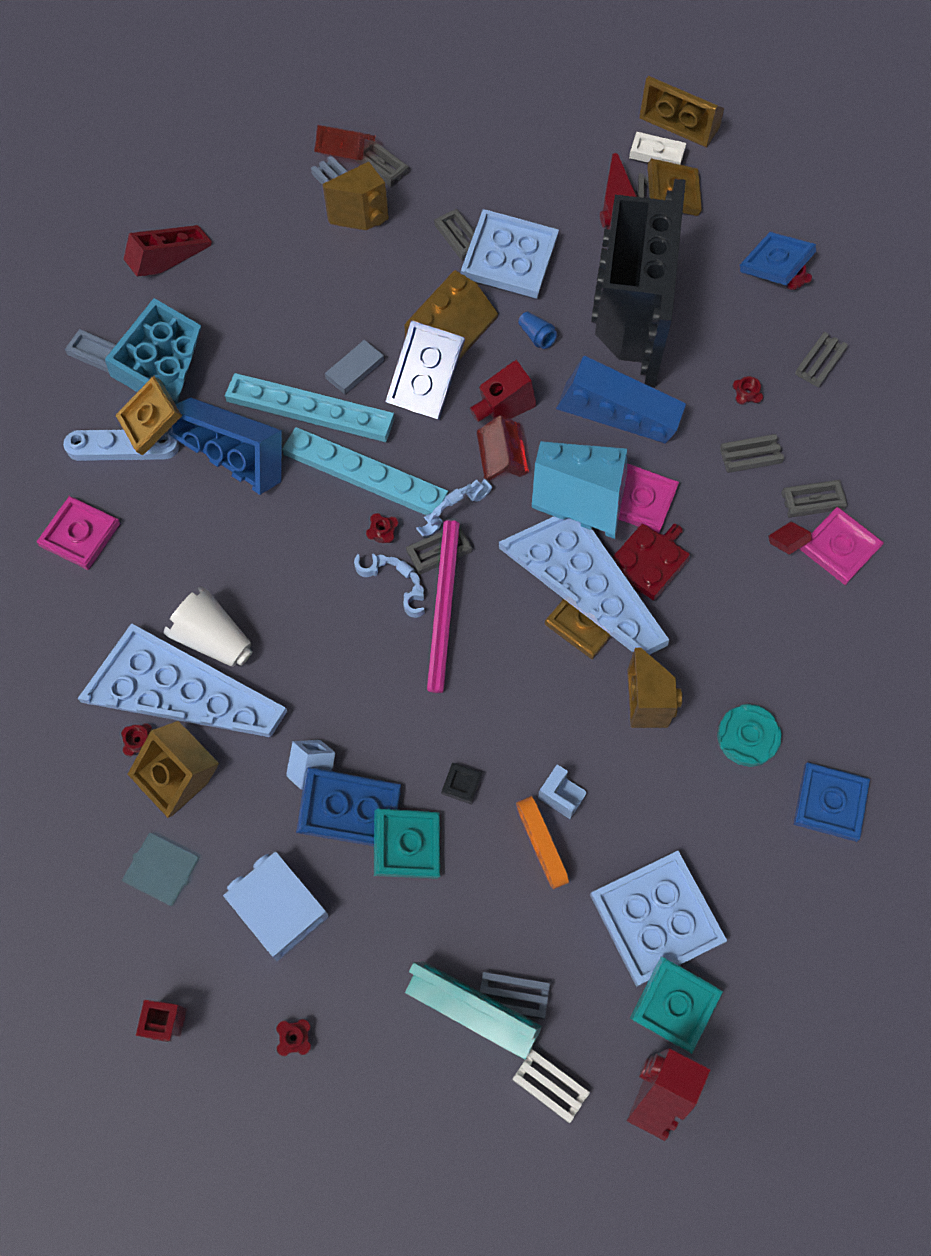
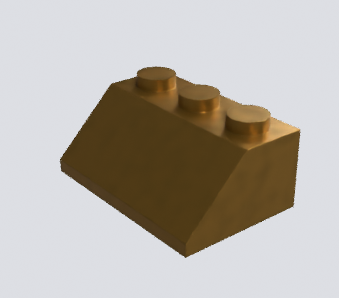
[639,76,725,148]
[404,270,498,360]

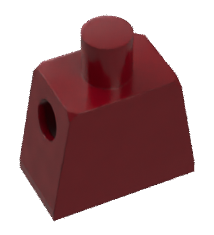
[470,359,537,425]

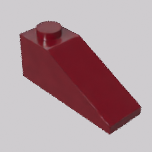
[600,153,636,229]
[123,225,212,277]

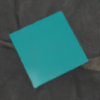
[374,808,440,879]
[630,956,723,1054]

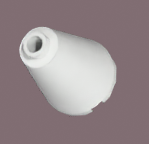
[164,586,252,667]

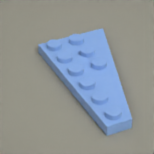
[499,517,669,655]
[78,623,287,738]

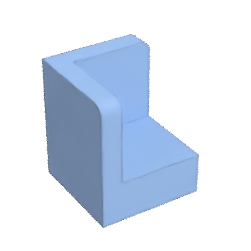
[287,740,335,790]
[538,765,586,819]

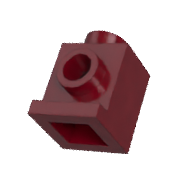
[135,999,187,1042]

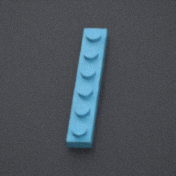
[225,373,395,442]
[282,427,448,515]

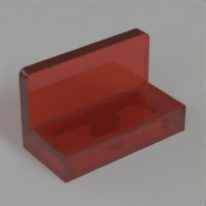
[314,125,376,161]
[477,415,529,480]

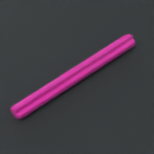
[427,520,459,693]

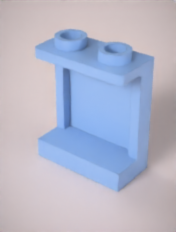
[223,851,329,962]

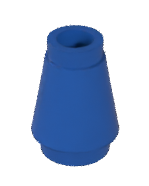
[518,312,557,349]

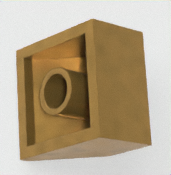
[322,161,388,231]
[627,648,682,728]
[127,721,219,818]

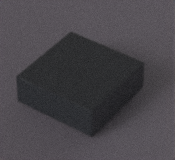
[441,763,482,804]

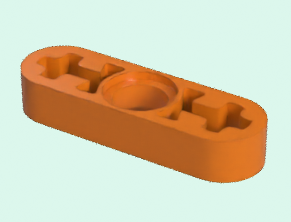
[516,796,569,889]

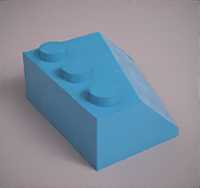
[105,298,201,404]
[532,441,627,539]

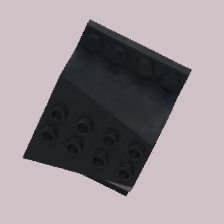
[591,179,686,388]

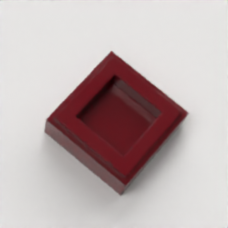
[768,521,812,555]

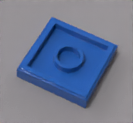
[740,232,816,285]
[793,762,870,842]

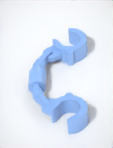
[416,479,492,538]
[354,553,425,618]

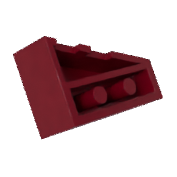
[626,1048,711,1141]

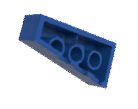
[556,355,686,444]
[169,397,281,495]

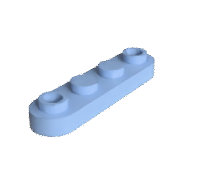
[63,430,180,461]

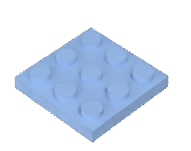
[460,209,559,299]
[590,851,727,987]

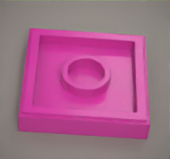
[619,464,679,533]
[37,496,120,570]
[799,507,884,585]

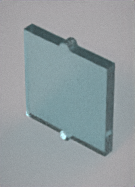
[121,833,199,907]

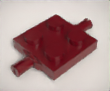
[612,523,690,601]

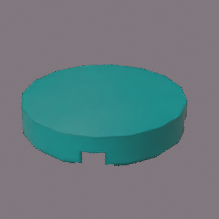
[717,704,781,767]

